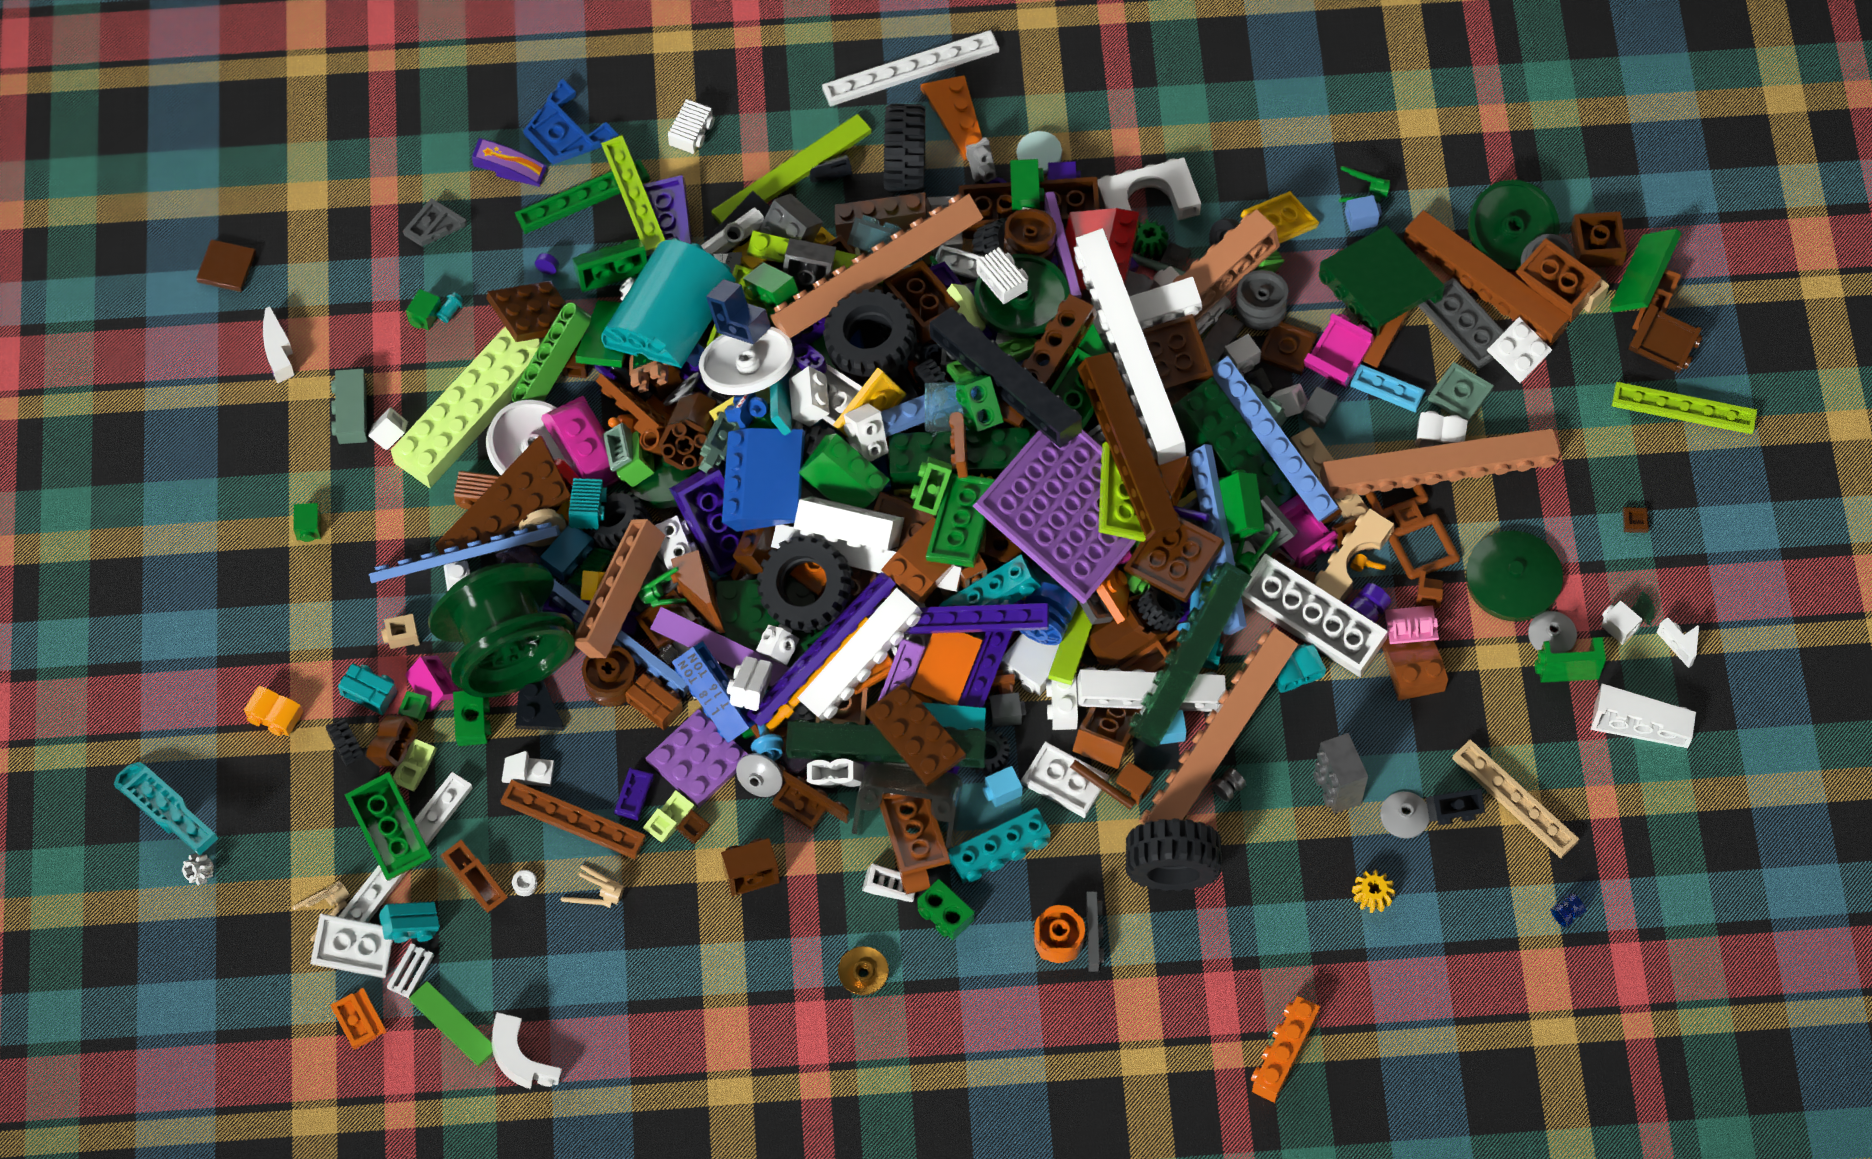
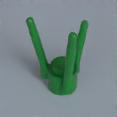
[1339,166,1390,202]
[1234,531,1279,577]
[638,567,687,608]

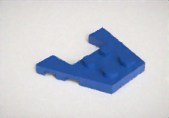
[523,79,619,165]

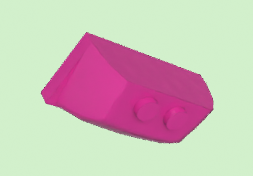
[541,396,622,488]

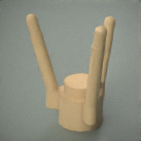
[561,864,624,908]
[292,881,350,942]

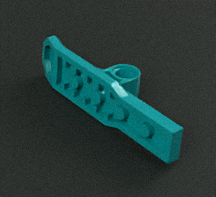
[114,762,218,855]

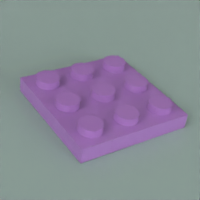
[646,709,748,809]

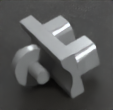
[965,137,996,183]

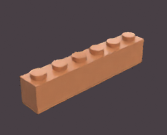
[573,519,666,658]

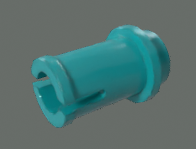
[436,292,464,323]

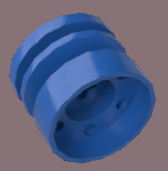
[1020,582,1078,645]

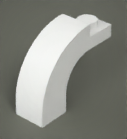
[492,1013,561,1089]

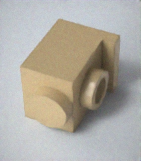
[381,614,420,649]

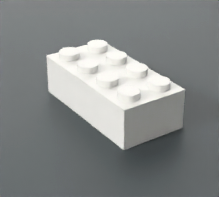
[794,496,904,553]

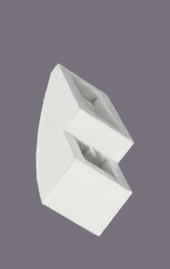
[263,306,295,383]

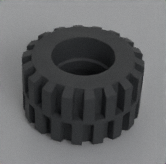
[972,217,1008,256]
[588,491,653,552]

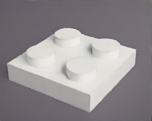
[1487,317,1552,383]

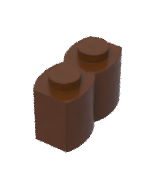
[366,715,418,767]

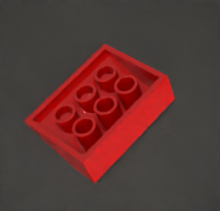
[1057,208,1139,301]

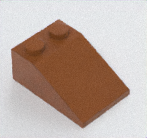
[1516,238,1602,322]
[881,517,956,604]
[671,550,725,634]
[1382,634,1448,701]
[1073,707,1146,769]

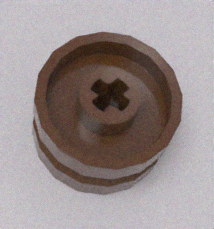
[1004,209,1056,261]
[582,645,637,707]

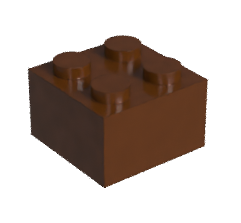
[1570,211,1627,268]
[721,838,780,897]

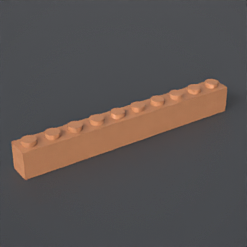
[769,193,983,338]
[1320,429,1560,499]
[1138,627,1298,825]

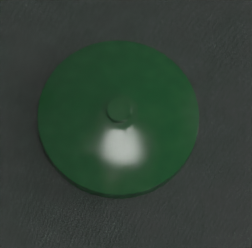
[1468,180,1560,272]
[974,254,1069,338]
[627,454,701,509]
[1465,531,1563,622]

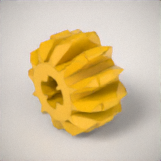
[1352,870,1395,913]

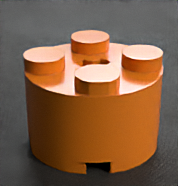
[1034,905,1085,963]

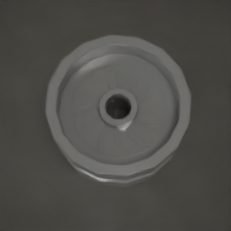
[1235,270,1289,331]

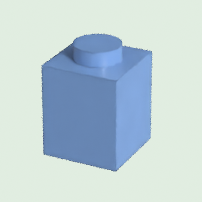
[1345,195,1382,231]

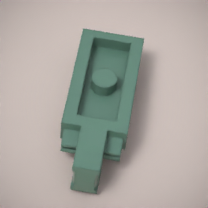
[699,411,740,473]

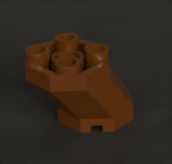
[659,391,718,471]
[1087,594,1169,666]

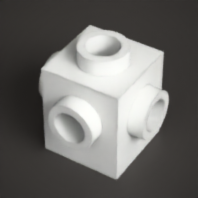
[756,624,799,665]

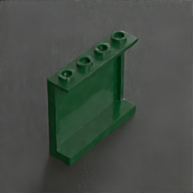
[1319,225,1445,337]

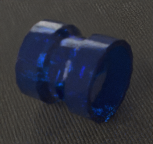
[1551,893,1586,928]

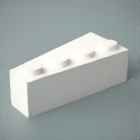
[1591,684,1696,748]

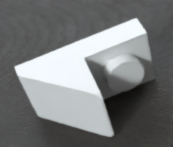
[1657,618,1699,668]
[502,751,554,787]

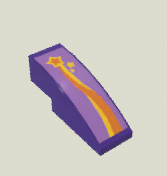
[472,138,547,187]

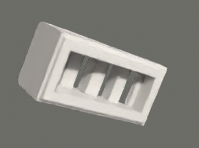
[862,863,915,902]

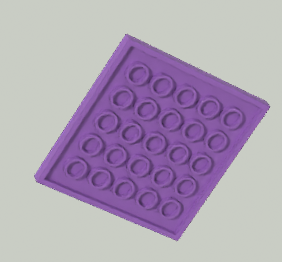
[973,430,1137,604]

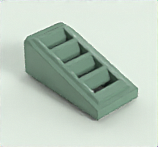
[603,423,632,472]

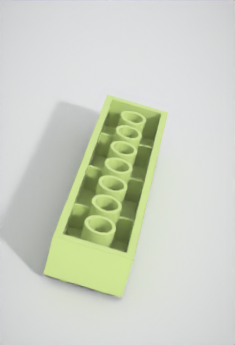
[391,327,544,488]

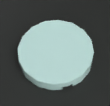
[1016,131,1062,174]

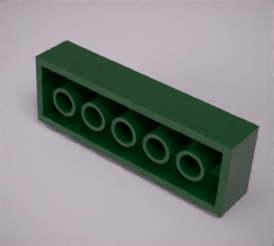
[1171,377,1297,507]
[889,427,1034,490]

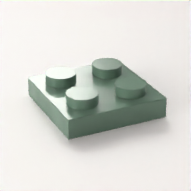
[1428,362,1494,424]

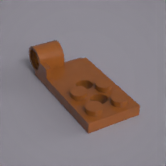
[596,374,668,456]
[877,788,950,895]

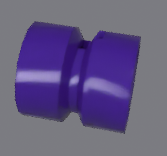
[1349,583,1392,623]

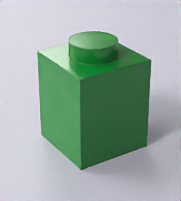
[406,289,442,331]
[293,503,321,542]

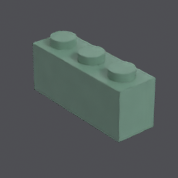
[331,369,367,444]

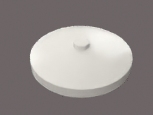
[699,327,795,395]
[486,400,567,475]

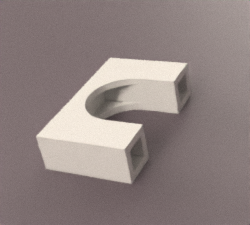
[1097,158,1201,220]

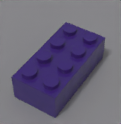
[669,467,744,576]

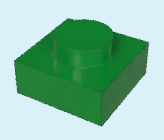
[398,691,431,722]

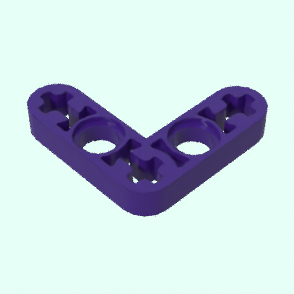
[790,314,830,374]

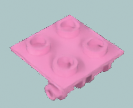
[1385,605,1439,644]

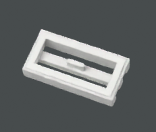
[387,943,434,998]

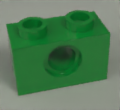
[453,691,491,746]

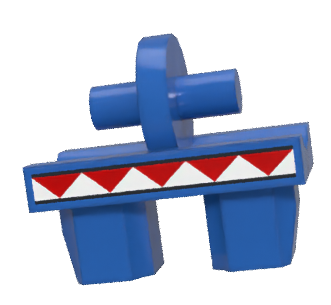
[725,392,768,429]

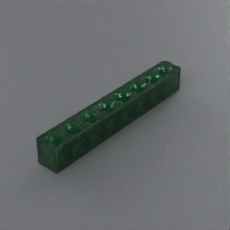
[1128,562,1252,748]
[786,719,987,768]

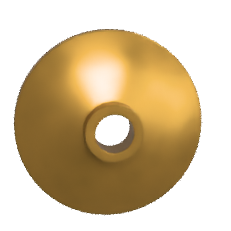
[838,946,889,995]

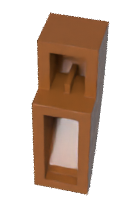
[1632,269,1681,330]
[1118,630,1196,672]
[440,840,508,913]

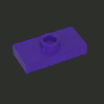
[614,768,654,821]

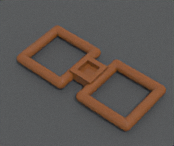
[1365,484,1460,580]

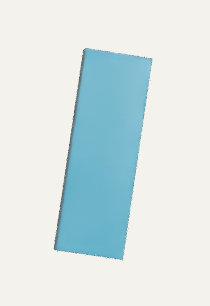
[1350,364,1425,413]

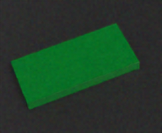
[1609,229,1682,312]
[575,300,627,368]
[926,473,996,568]

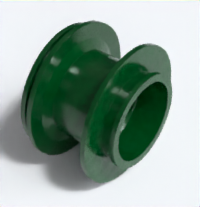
[428,563,576,698]

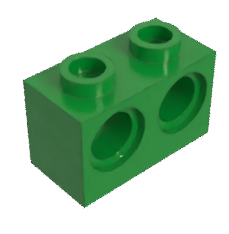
[955,375,1003,432]
[918,879,974,940]

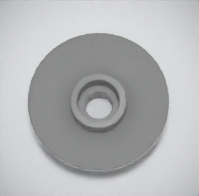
[663,372,700,406]
[1528,611,1577,653]
[736,753,783,797]
[1380,792,1429,839]

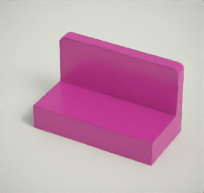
[405,655,459,712]

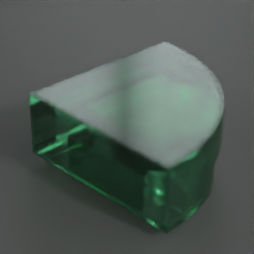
[1631,592,1655,626]

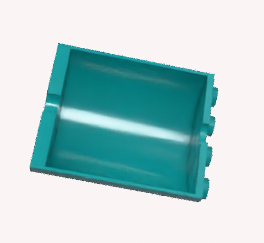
[601,238,736,368]

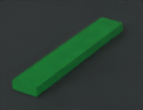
[515,159,650,234]

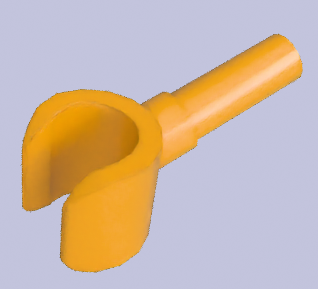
[1350,554,1386,572]

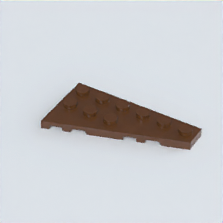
[435,435,571,565]

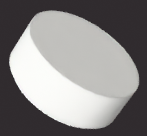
[512,870,538,896]

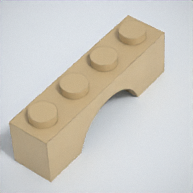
[1314,509,1394,603]

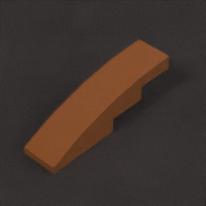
[1362,309,1412,369]

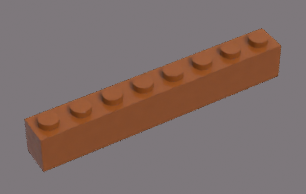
[1404,210,1570,347]

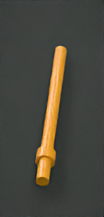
[765,616,868,732]

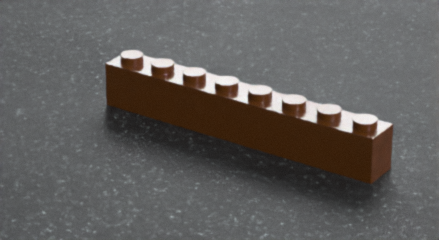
[1077,352,1181,541]

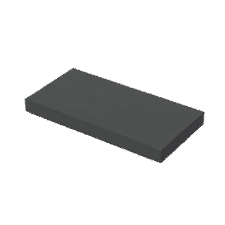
[1418,277,1504,370]

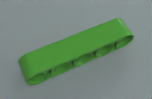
[511,302,591,402]

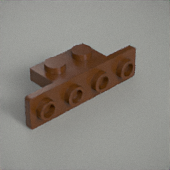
[772,763,850,831]

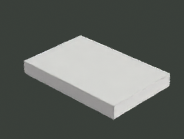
[1021,741,1110,818]
[310,914,393,978]

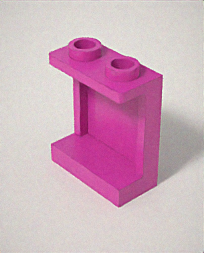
[1304,313,1374,388]
[1278,494,1338,568]

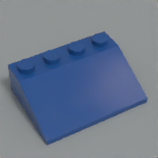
[722,428,805,532]

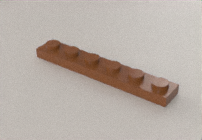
[501,780,646,859]

